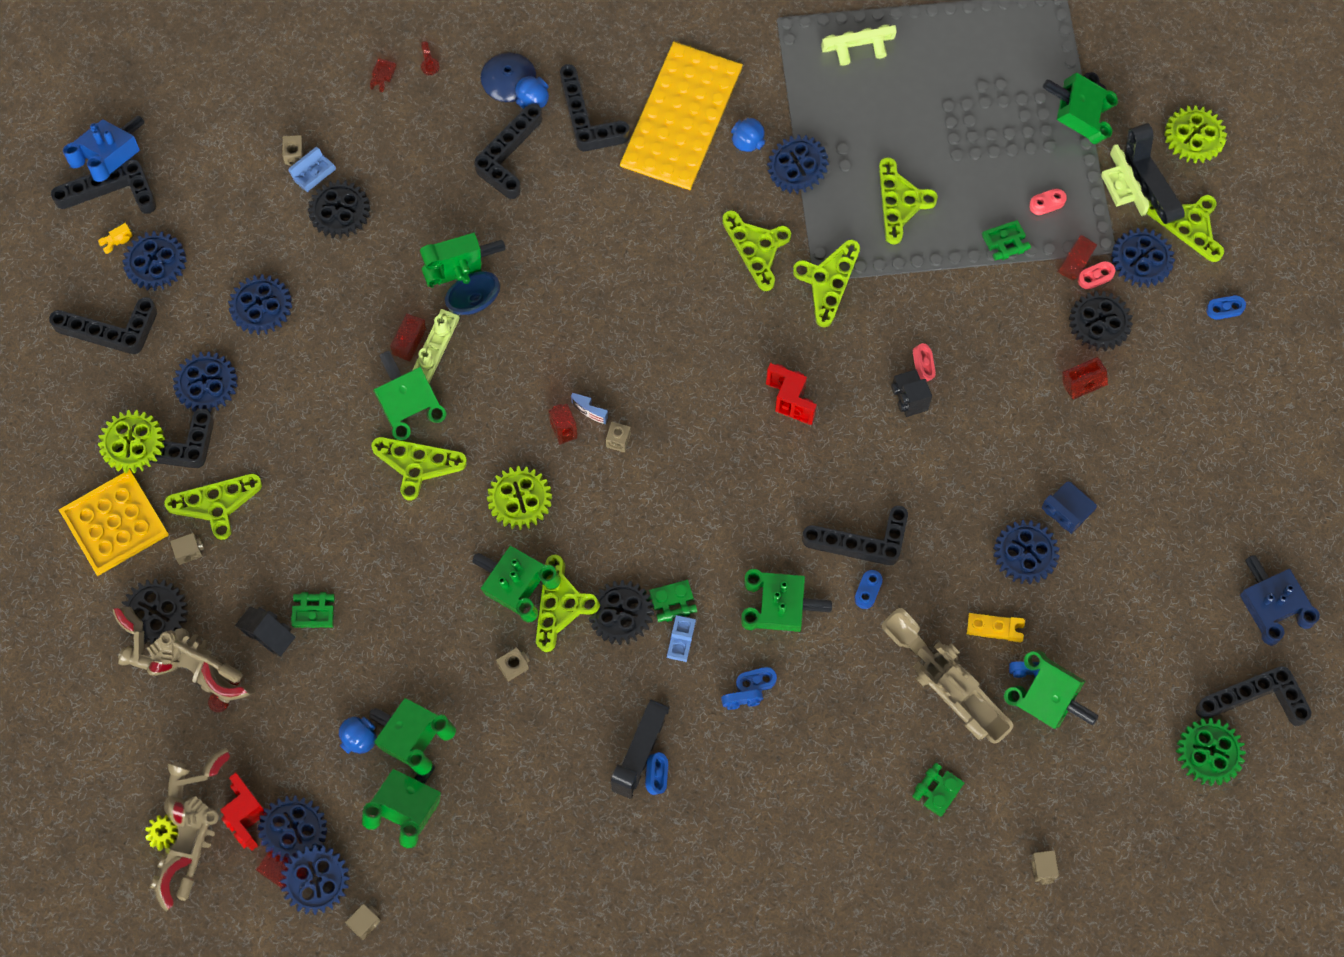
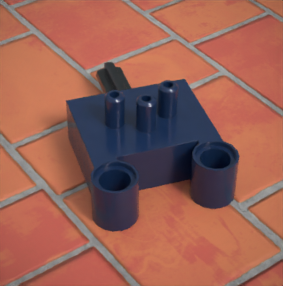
[1240,555,1320,646]

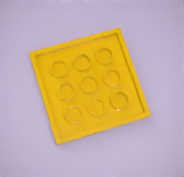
[59,469,169,576]

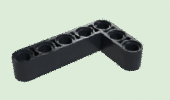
[560,64,629,151]
[474,104,542,199]
[1125,123,1185,224]
[51,160,156,214]
[49,297,157,354]
[116,409,214,468]
[802,506,908,565]
[1196,666,1312,726]
[611,699,670,799]

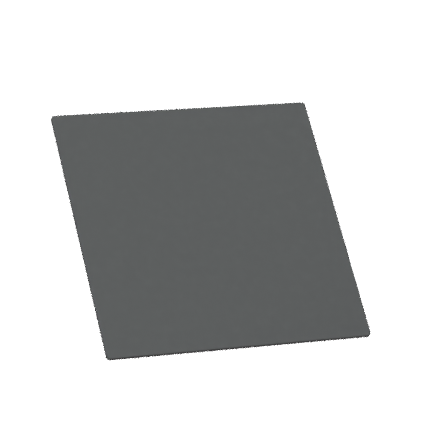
[777,0,1115,281]

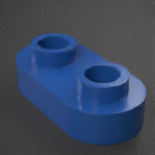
[1206,296,1246,320]
[855,570,882,609]
[1009,661,1040,678]
[736,667,777,692]
[721,690,763,710]
[645,753,668,795]

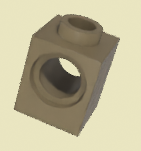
[283,135,304,166]
[606,422,631,452]
[170,533,204,565]
[496,647,530,682]
[1031,851,1059,885]
[345,904,381,940]

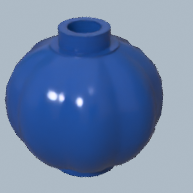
[515,76,549,109]
[731,118,766,152]
[339,716,377,754]

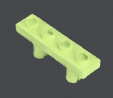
[821,25,896,66]
[413,309,460,383]

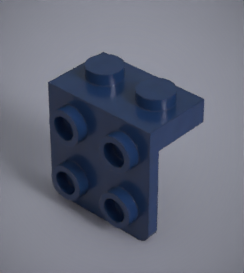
[1042,482,1097,534]

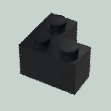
[891,369,932,417]
[235,606,295,657]

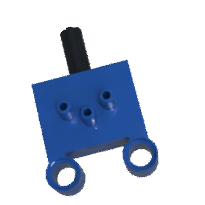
[63,115,144,182]

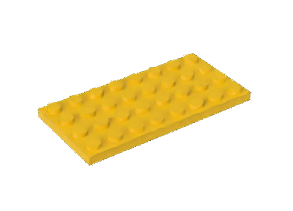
[620,42,743,190]

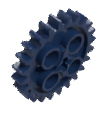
[767,135,829,194]
[1111,228,1175,288]
[122,231,187,291]
[228,274,292,335]
[173,351,238,413]
[993,520,1060,585]
[258,796,328,863]
[279,844,350,915]

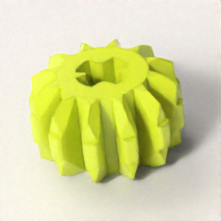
[145,814,178,851]

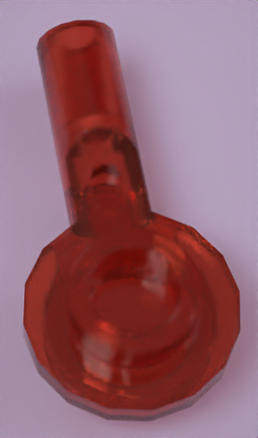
[421,41,439,75]
[208,680,241,712]

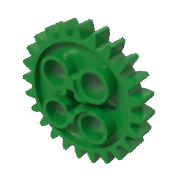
[1176,718,1246,786]

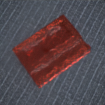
[256,850,307,893]

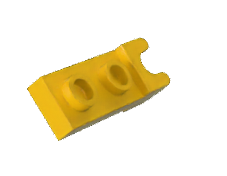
[967,613,1025,643]

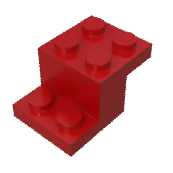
[766,363,817,425]
[220,773,265,851]

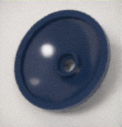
[481,53,536,102]
[445,271,500,315]

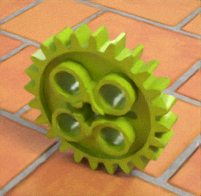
[1164,106,1227,163]
[98,410,165,473]
[487,466,552,530]

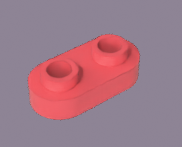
[1029,189,1067,215]
[1078,262,1115,289]
[913,343,936,382]

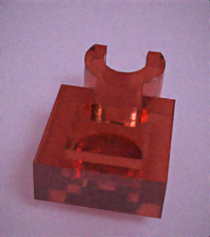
[370,58,397,92]

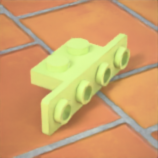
[1101,144,1149,216]

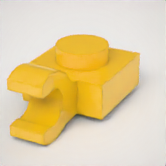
[98,223,133,254]

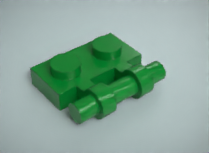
[982,220,1031,261]
[649,580,697,622]
[291,592,335,628]
[912,763,965,817]

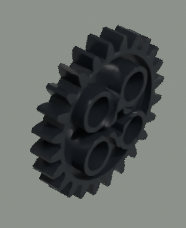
[308,180,371,239]
[1069,291,1133,352]
[122,579,188,644]
[589,580,655,645]

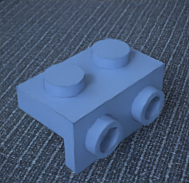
[288,147,336,192]

